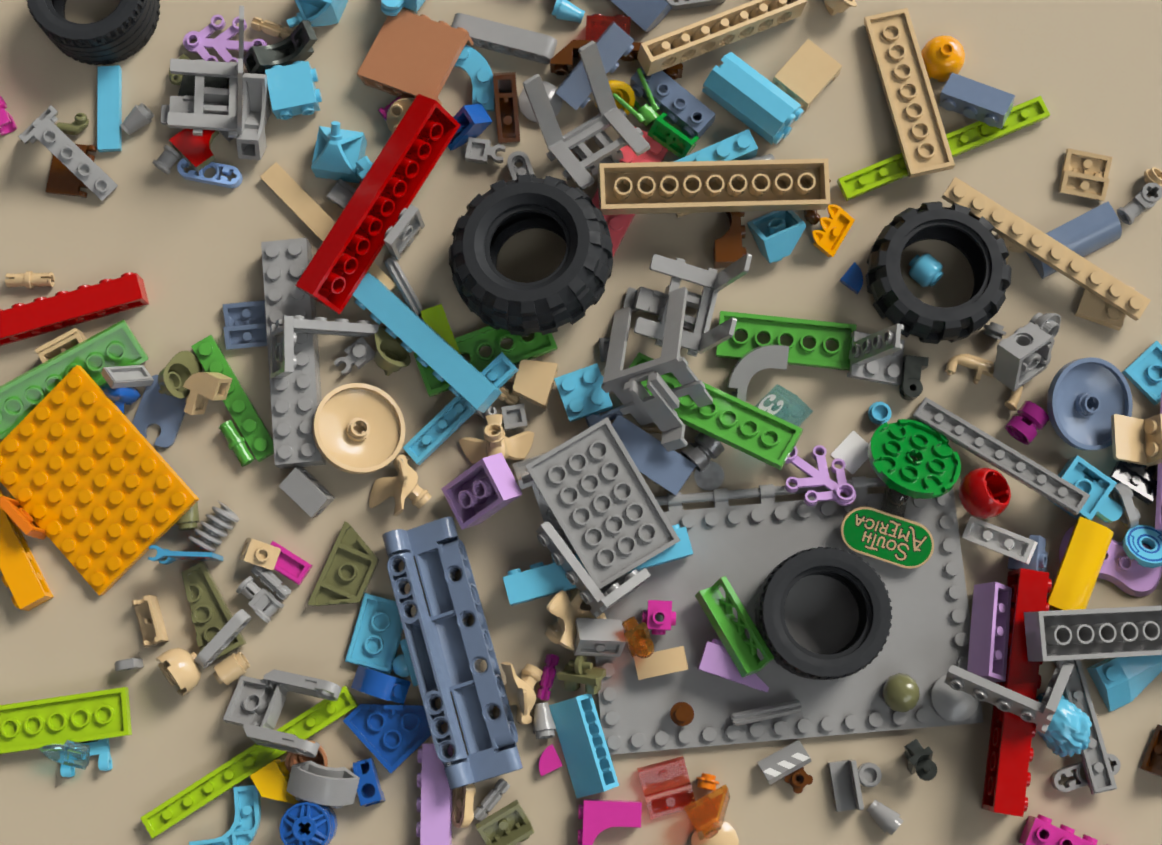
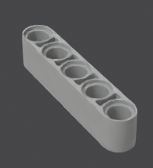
[451,13,557,64]

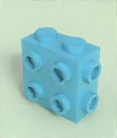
[265,61,322,120]

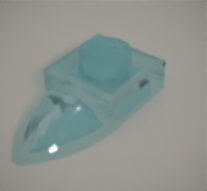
[40,740,90,770]

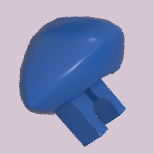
[101,383,141,414]

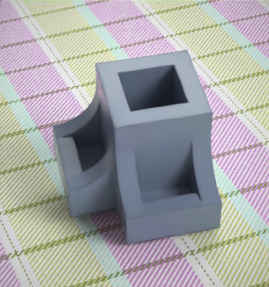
[1008,535,1048,572]

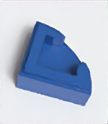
[840,262,863,294]

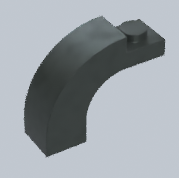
[243,20,318,74]

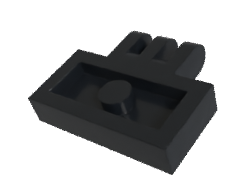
[1109,460,1157,505]

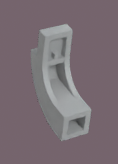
[727,345,789,402]

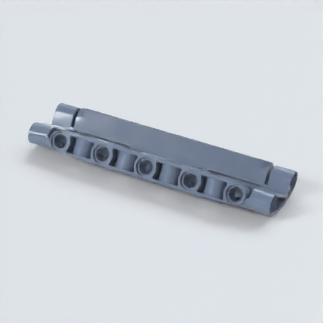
[382,517,523,790]

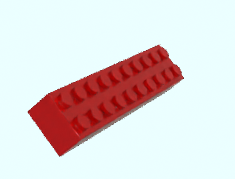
[295,94,460,314]
[981,568,1052,817]

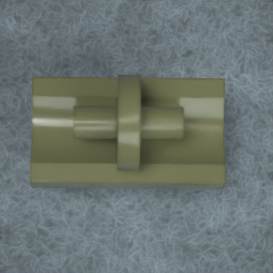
[557,655,606,695]

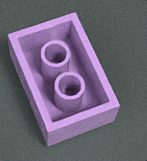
[441,453,522,530]

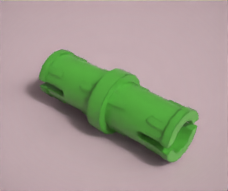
[219,420,255,467]

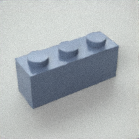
[939,73,1015,129]

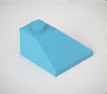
[747,210,806,263]

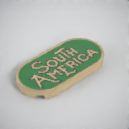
[840,506,934,569]

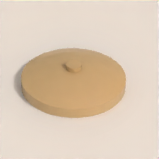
[312,383,405,474]

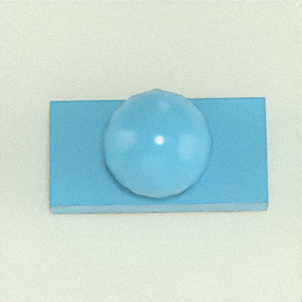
[392,639,418,687]

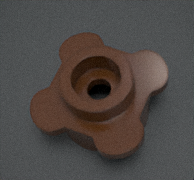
[784,767,813,794]

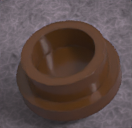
[670,702,694,726]

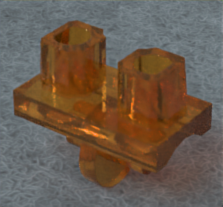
[622,616,654,658]

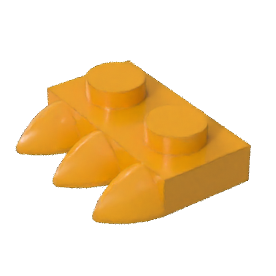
[812,204,855,257]

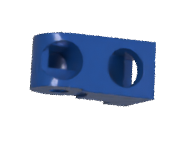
[353,757,386,807]

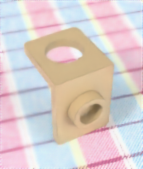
[239,538,281,570]

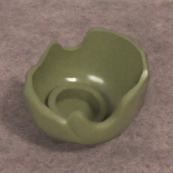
[883,673,920,713]

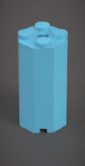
[702,52,804,145]

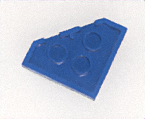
[343,704,444,774]

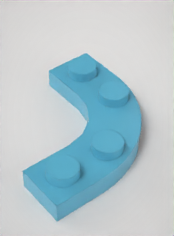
[454,45,495,111]
[189,785,261,845]

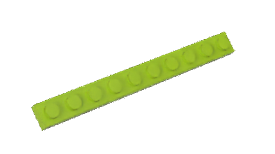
[837,96,1050,201]
[141,686,359,838]

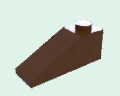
[493,72,520,143]

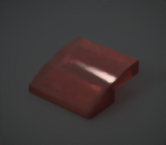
[637,756,697,819]

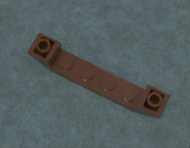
[550,40,683,80]

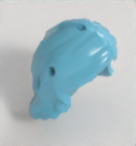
[1036,693,1092,757]

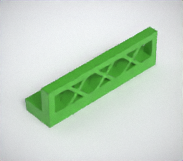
[695,576,774,678]

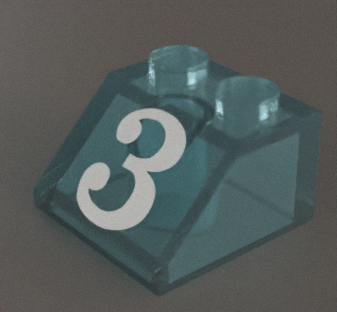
[755,384,813,427]

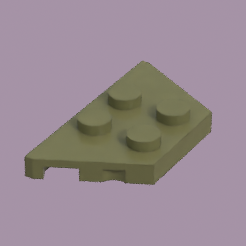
[308,522,379,606]

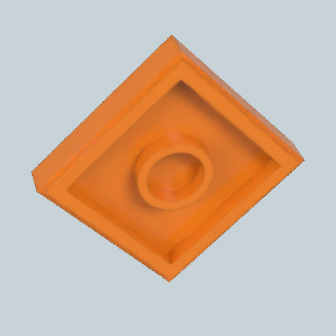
[0,496,47,540]

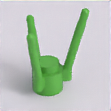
[613,68,660,127]

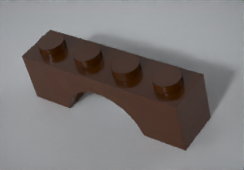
[713,212,747,268]

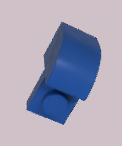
[351,665,411,705]

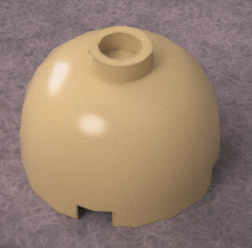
[156,648,201,696]

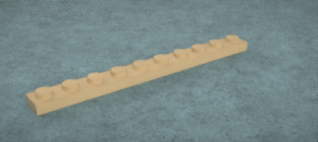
[941,177,1151,321]

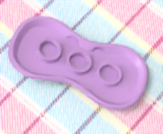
[1059,525,1162,597]

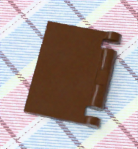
[45,144,97,198]

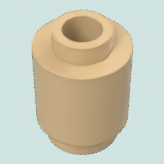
[213,652,250,686]

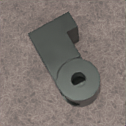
[899,355,929,400]

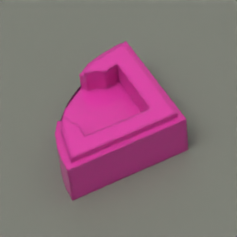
[539,744,563,776]

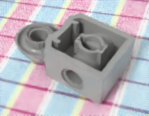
[993,313,1061,391]

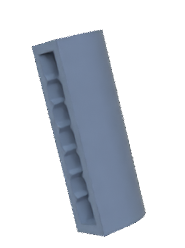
[611,0,672,32]
[1025,201,1122,279]
[612,414,696,496]

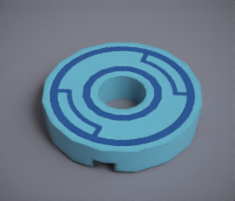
[1122,525,1162,568]

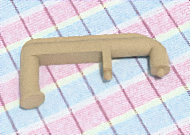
[945,354,1024,411]

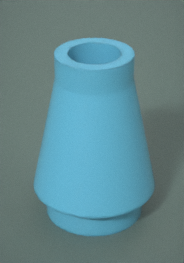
[551,0,585,24]

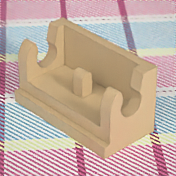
[35,327,86,363]
[131,595,169,648]

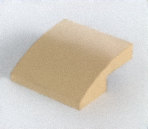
[1059,148,1113,201]

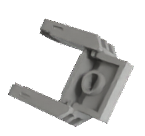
[223,669,342,757]

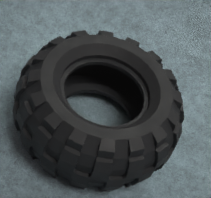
[449,174,613,336]

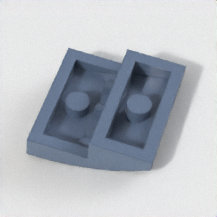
[222,300,267,350]

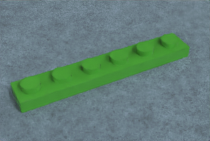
[191,335,274,462]

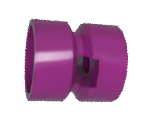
[1005,401,1050,445]

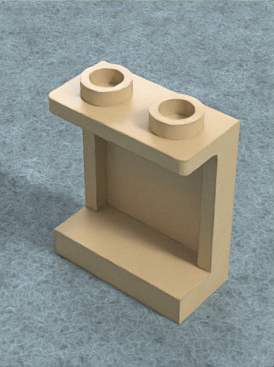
[772,39,842,112]

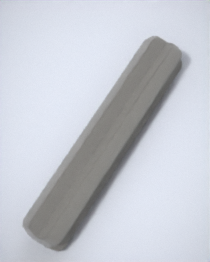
[384,257,424,317]
[731,699,802,726]

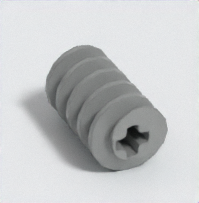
[188,501,239,552]

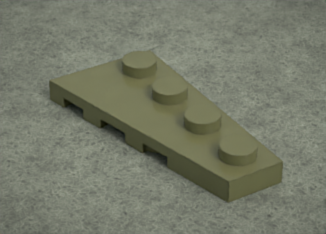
[181,561,247,662]

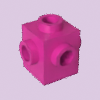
[642,600,676,635]

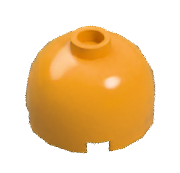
[921,35,965,82]

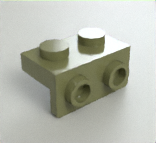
[475,800,534,845]

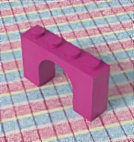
[578,799,642,845]

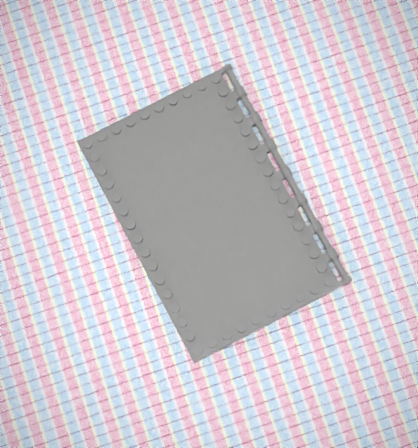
[591,476,984,755]

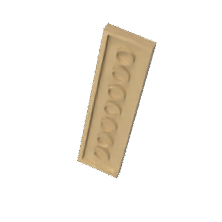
[864,8,955,178]

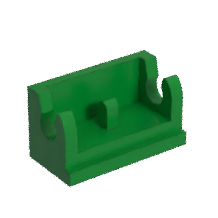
[647,112,700,159]

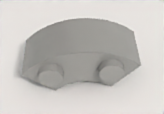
[286,761,360,809]

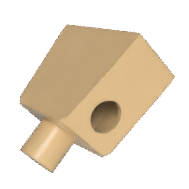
[508,360,559,409]

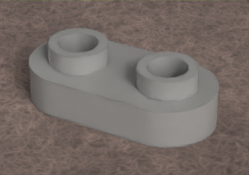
[507,151,534,180]
[1111,483,1141,529]

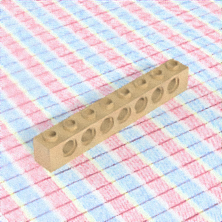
[637,0,807,76]

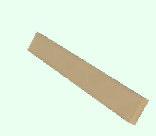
[260,162,397,292]

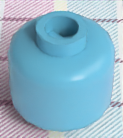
[909,254,944,287]

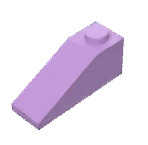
[697,639,769,692]

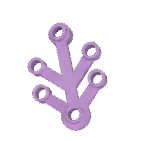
[183,15,268,62]
[785,445,856,506]

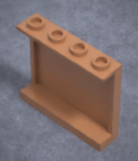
[357,8,474,105]

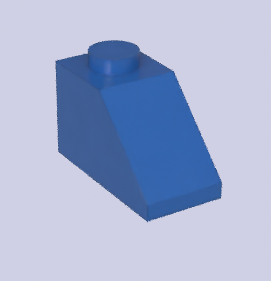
[448,104,493,151]

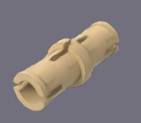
[5,271,55,289]

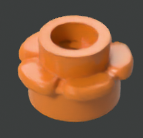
[696,773,719,791]

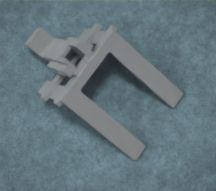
[161,6,244,138]
[523,41,650,190]
[623,253,752,357]
[601,287,713,452]

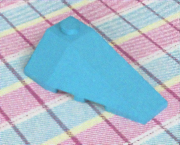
[1086,655,1162,712]

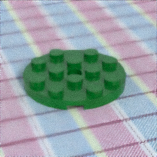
[868,419,961,499]

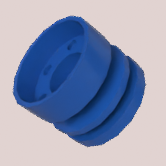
[279,801,338,845]

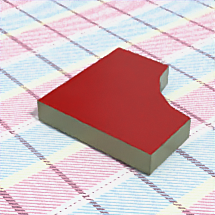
[169,129,219,172]

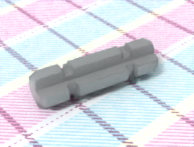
[251,565,291,600]
[474,778,510,821]

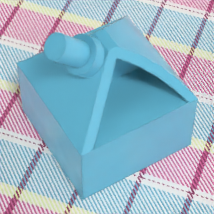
[286,0,348,28]
[311,121,367,183]

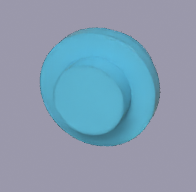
[868,402,891,425]

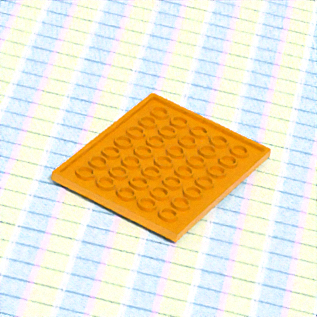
[0,365,199,596]

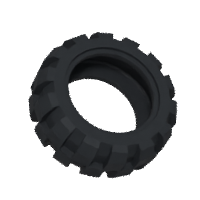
[865,201,1012,344]

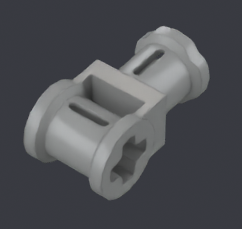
[1117,182,1162,225]
[236,576,285,623]

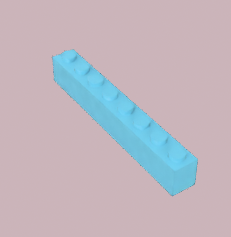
[353,273,502,413]
[503,524,693,606]

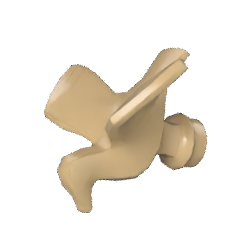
[459,414,534,464]
[369,455,432,516]
[545,588,606,650]
[494,662,543,724]

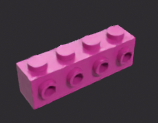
[1019,814,1107,845]

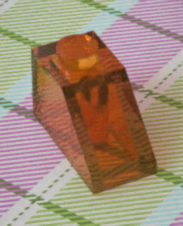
[684,784,730,840]

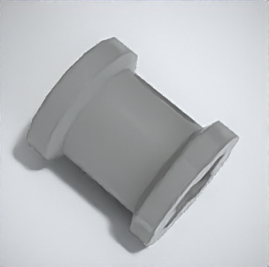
[152,145,182,175]

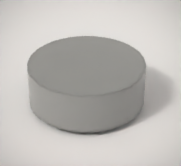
[858,762,882,787]

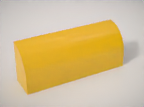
[1047,517,1114,611]

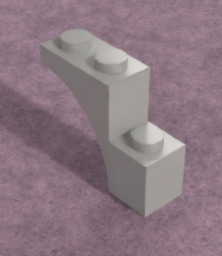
[236,73,271,160]

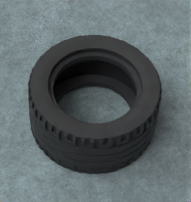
[26,0,160,65]
[755,547,892,680]

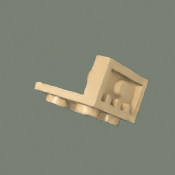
[1111,413,1162,466]

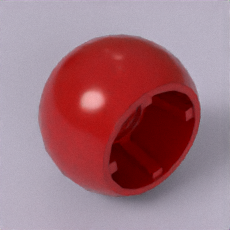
[958,468,1011,519]

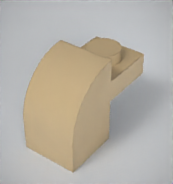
[183,372,232,415]

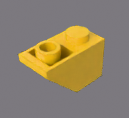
[250,759,300,804]

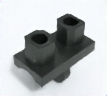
[904,739,937,781]

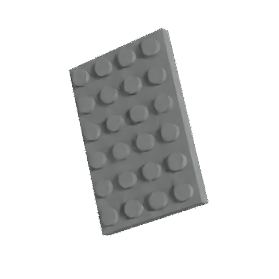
[525,417,680,589]

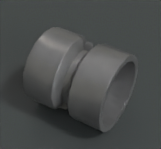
[681,432,725,472]

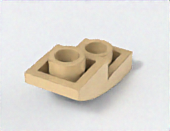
[633,646,689,680]

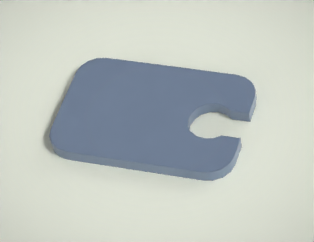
[132,375,187,448]

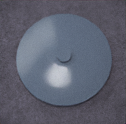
[1047,357,1133,450]

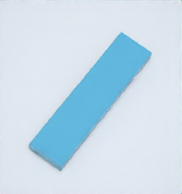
[97,65,122,152]

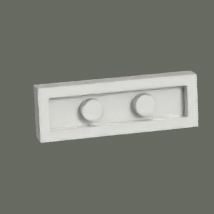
[962,516,1038,565]

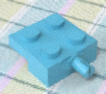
[554,363,613,422]

